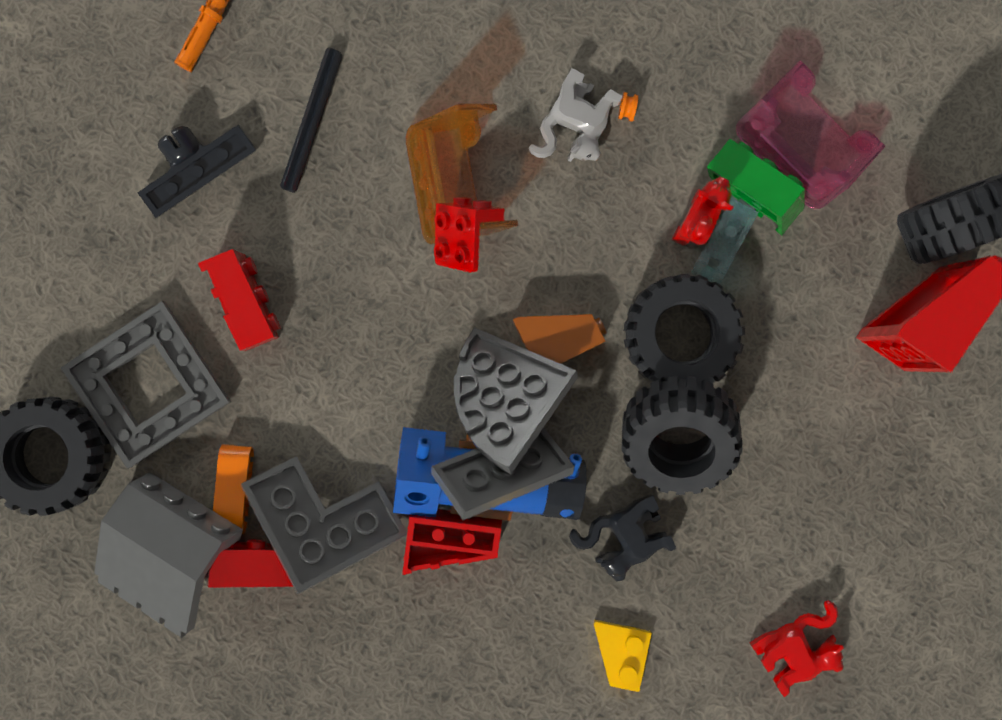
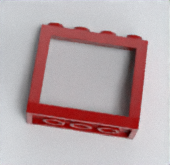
[856,255,1002,372]

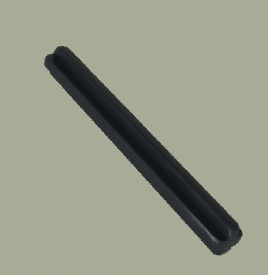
[280,48,342,193]

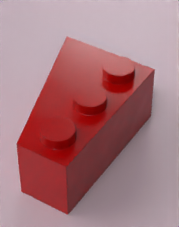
[198,249,280,351]

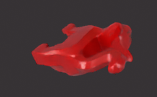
[672,177,734,246]
[749,601,844,697]

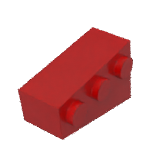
[402,509,502,575]
[204,540,293,588]

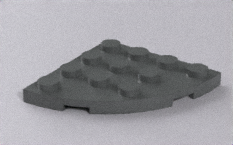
[454,327,578,474]

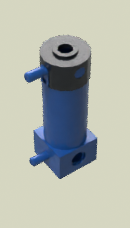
[393,427,587,520]

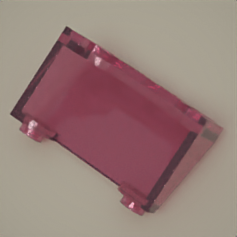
[736,60,885,209]

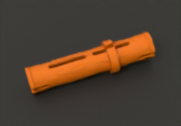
[174,0,230,73]

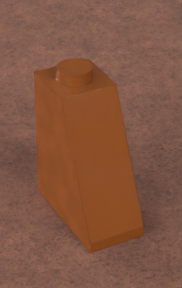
[512,314,607,364]

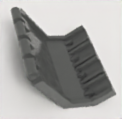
[94,472,243,638]

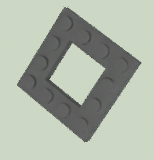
[61,301,231,469]

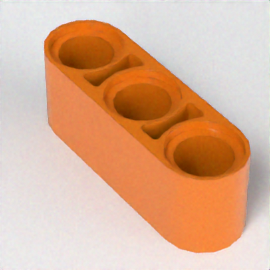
[213,444,254,534]

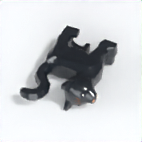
[569,494,676,582]

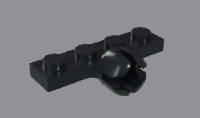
[137,125,257,218]

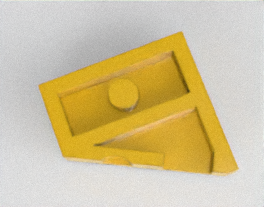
[593,619,652,692]

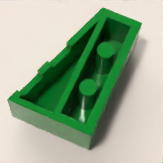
[707,139,805,235]

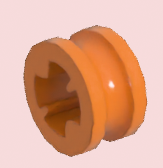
[618,92,639,122]

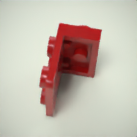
[434,197,504,273]

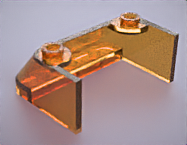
[406,104,518,244]

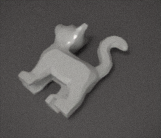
[529,68,622,162]

